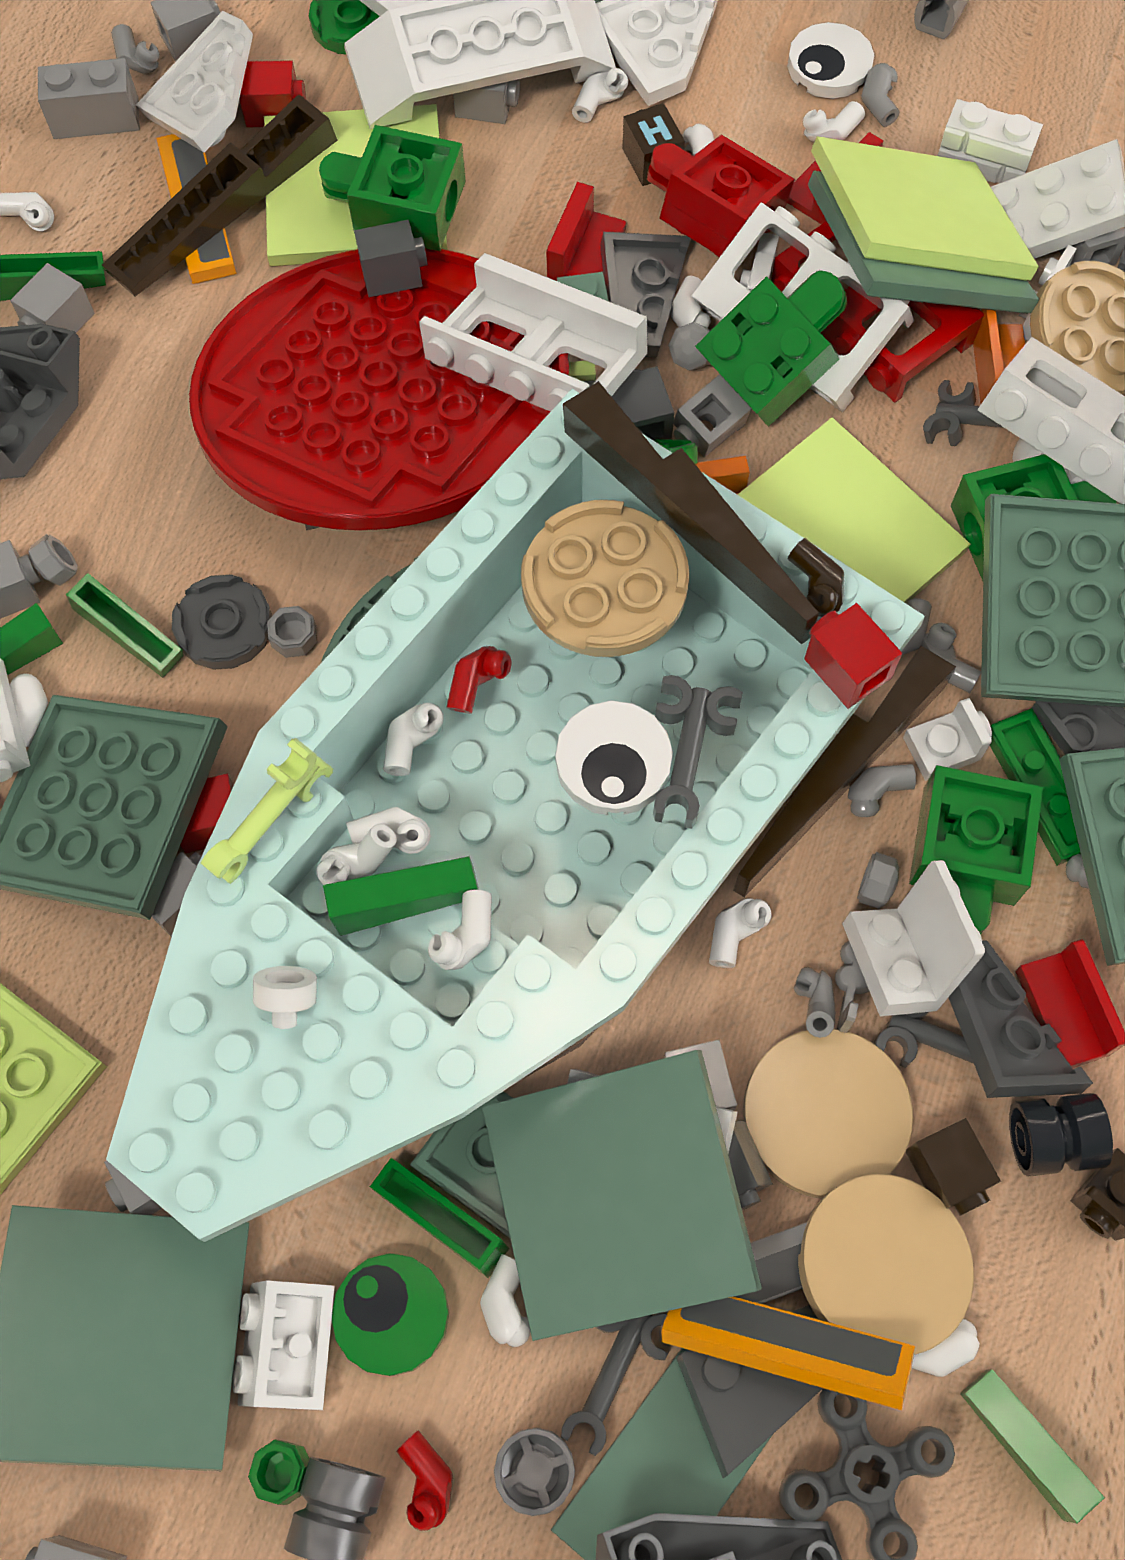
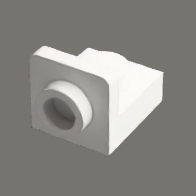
[903,698,992,781]

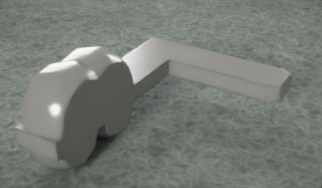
[835,941,870,1033]

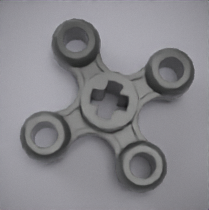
[779,1388,955,1560]

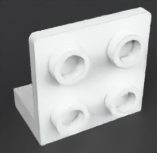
[842,860,985,1017]

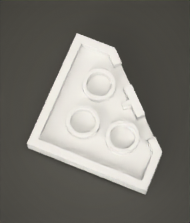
[596,0,718,106]
[136,11,253,153]

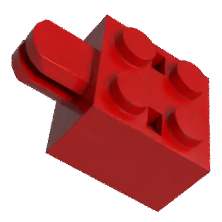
[647,134,795,257]

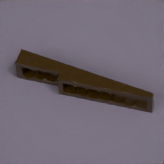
[102,94,338,297]
[563,381,819,644]
[733,646,956,897]

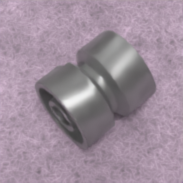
[494,1428,575,1516]
[284,1457,386,1560]

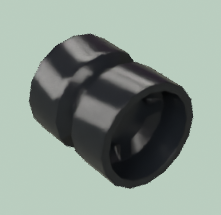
[1009,1093,1113,1177]

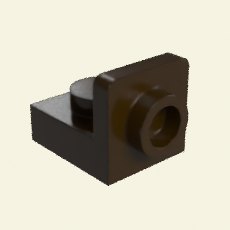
[1070,1148,1125,1241]

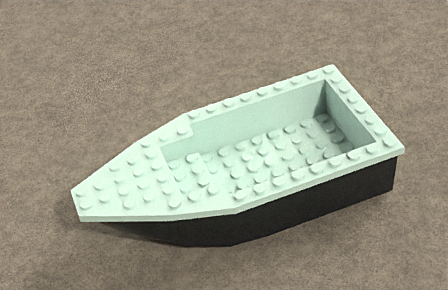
[106,388,925,1242]

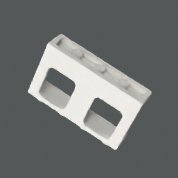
[691,202,914,413]
[419,253,647,412]
[978,337,1125,504]

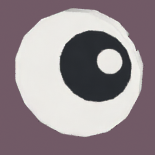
[787,22,874,99]
[555,700,673,815]

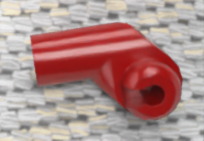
[446,646,512,714]
[396,1430,453,1531]

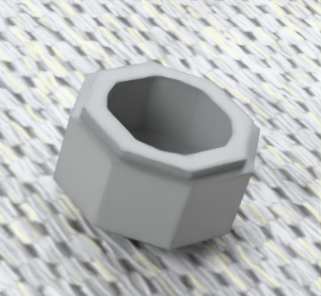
[668,322,711,371]
[28,534,78,586]
[267,606,317,658]
[857,852,899,909]

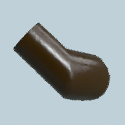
[787,538,844,617]

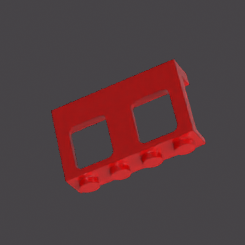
[771,221,984,403]

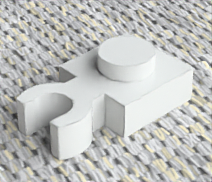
[740,233,779,291]

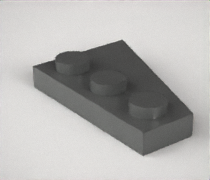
[949,940,1093,1098]

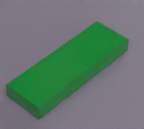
[990,709,1081,866]

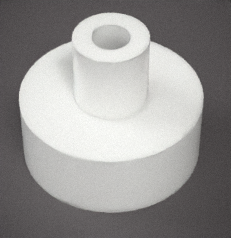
[253,966,317,1029]

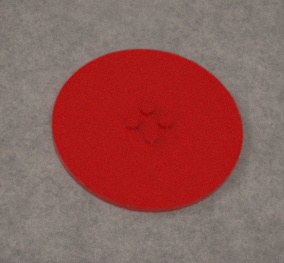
[189,248,569,531]

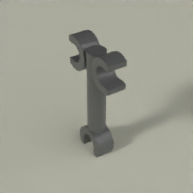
[923,380,1004,446]
[653,675,743,829]
[874,1012,974,1068]
[561,1313,668,1456]

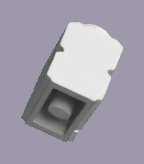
[937,99,1043,183]

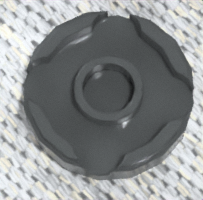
[172,574,272,670]

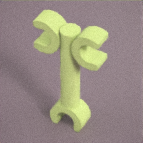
[201,738,333,884]

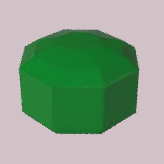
[248,1440,309,1505]

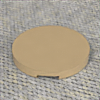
[1030,261,1125,396]
[521,500,689,657]
[743,1029,913,1199]
[798,1174,974,1355]

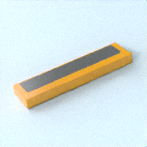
[156,134,237,284]
[662,1297,915,1410]

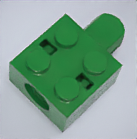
[319,125,466,251]
[695,270,847,427]
[951,454,1116,581]
[909,765,1043,935]

